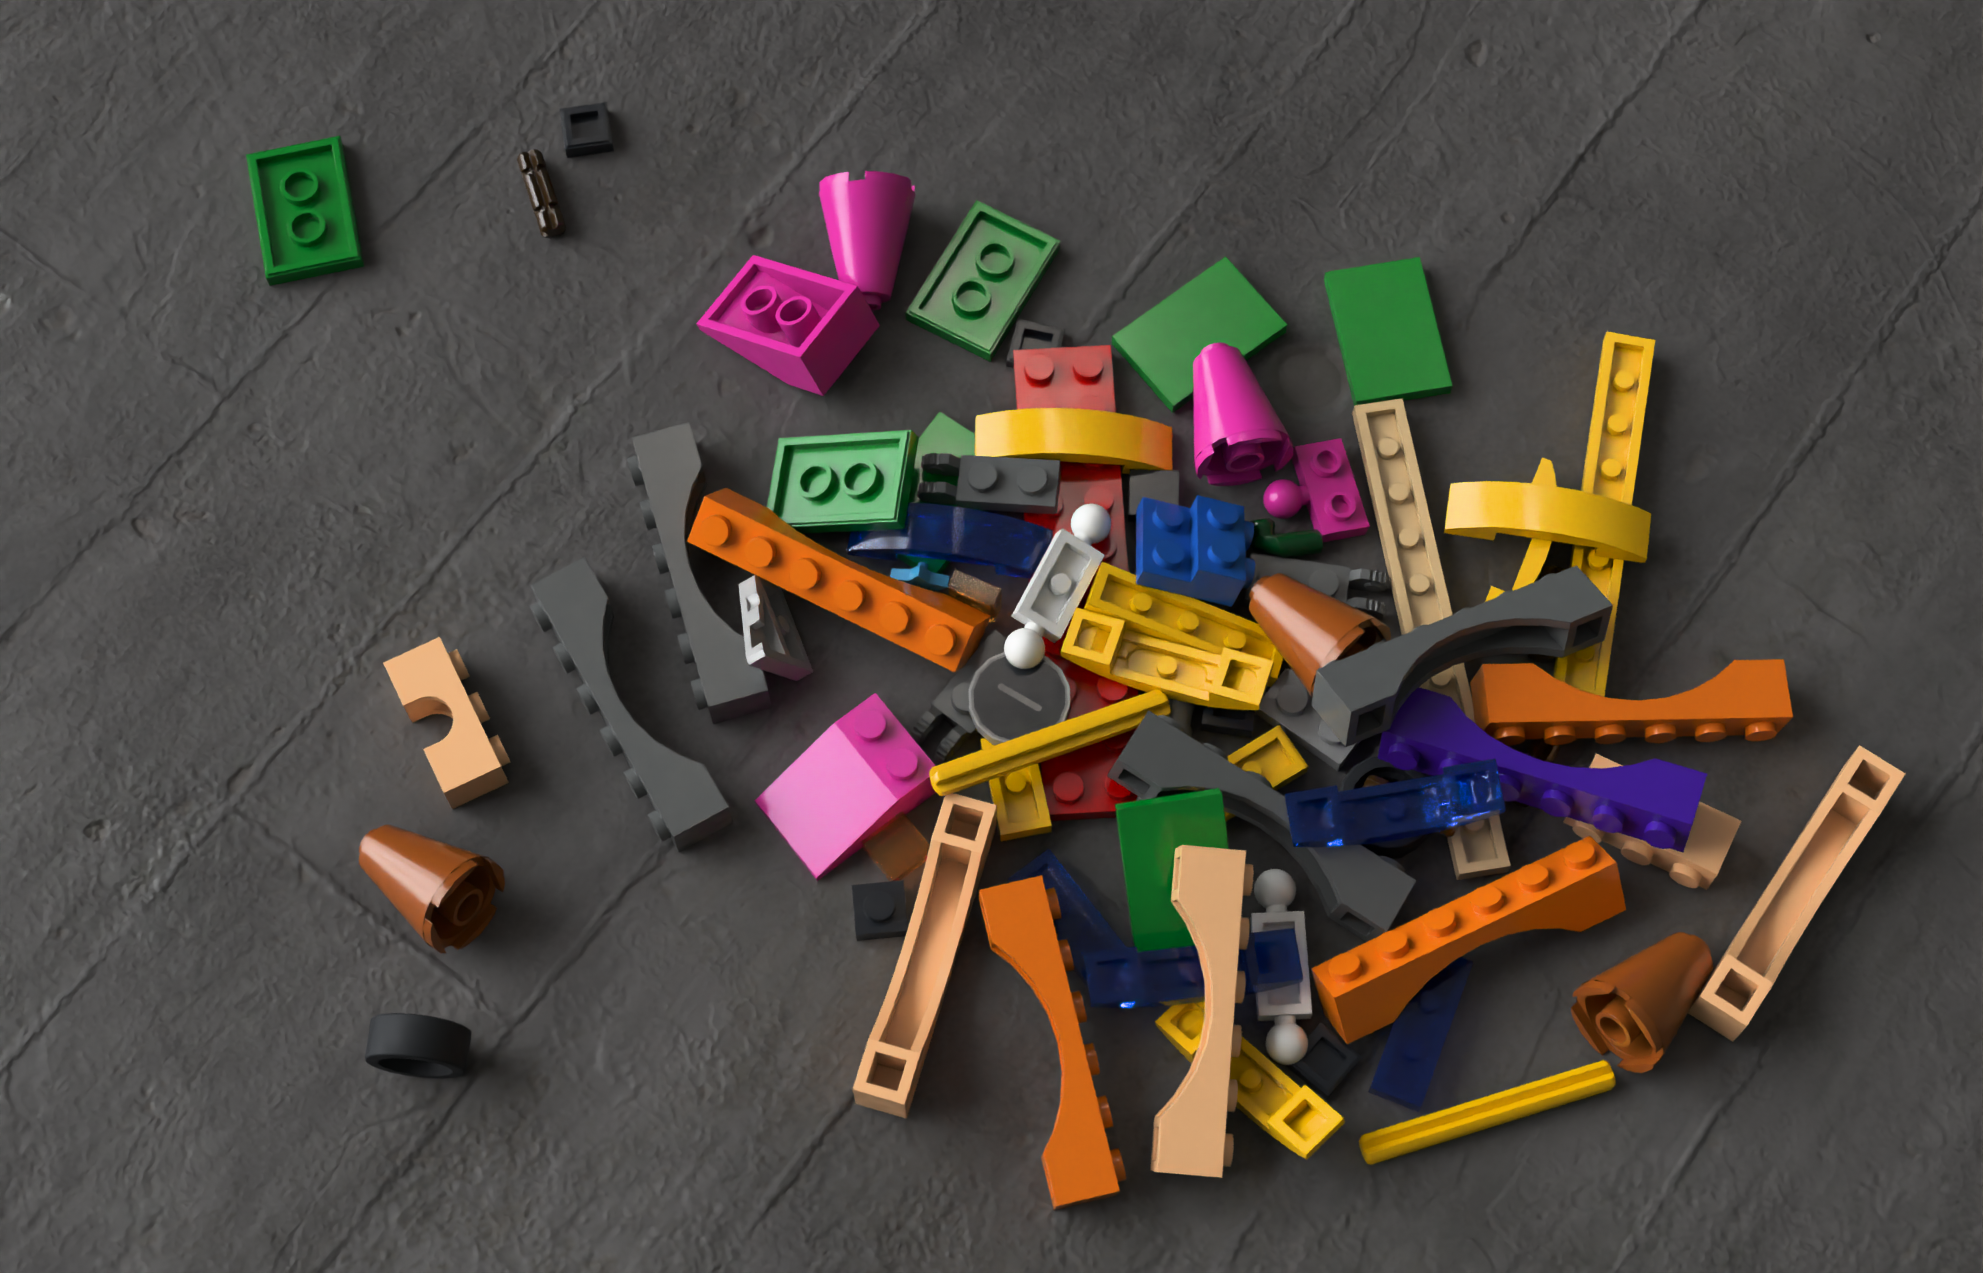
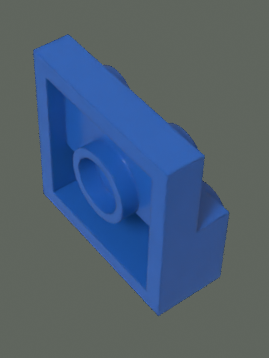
[1136,495,1255,607]

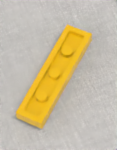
[1084,562,1284,687]

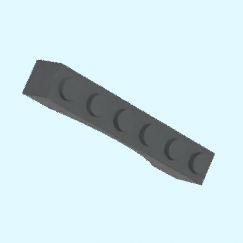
[627,422,772,724]
[529,557,733,852]
[1311,565,1613,747]
[1107,710,1416,942]

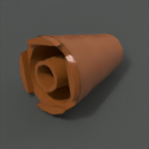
[1249,573,1391,697]
[359,824,505,953]
[1571,932,1713,1073]

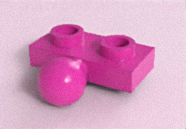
[1263,438,1370,542]

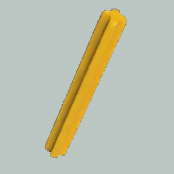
[929,689,1171,796]
[1359,1060,1616,1165]

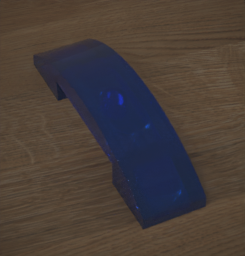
[847,503,1054,579]
[1285,758,1505,847]
[1083,928,1303,1008]

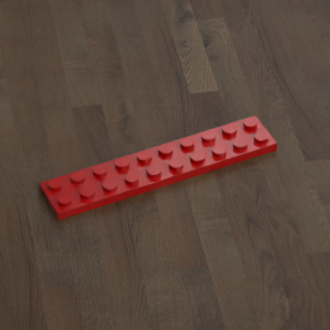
[1013,345,1138,821]

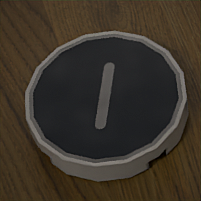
[969,652,1070,745]

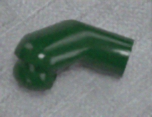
[1250,518,1323,558]

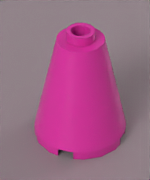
[819,171,916,311]
[1193,343,1294,486]

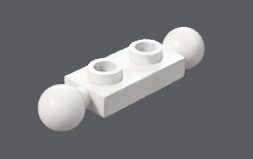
[1004,503,1111,669]
[1250,869,1312,1065]

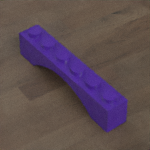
[1378,687,1707,852]

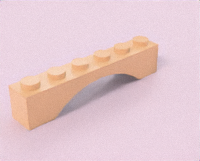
[1688,745,1906,1042]
[853,793,997,1119]
[1150,845,1253,1178]

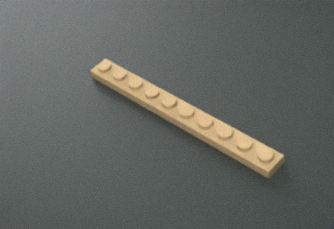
[1352,398,1511,880]

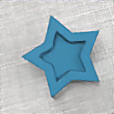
[890,562,950,592]

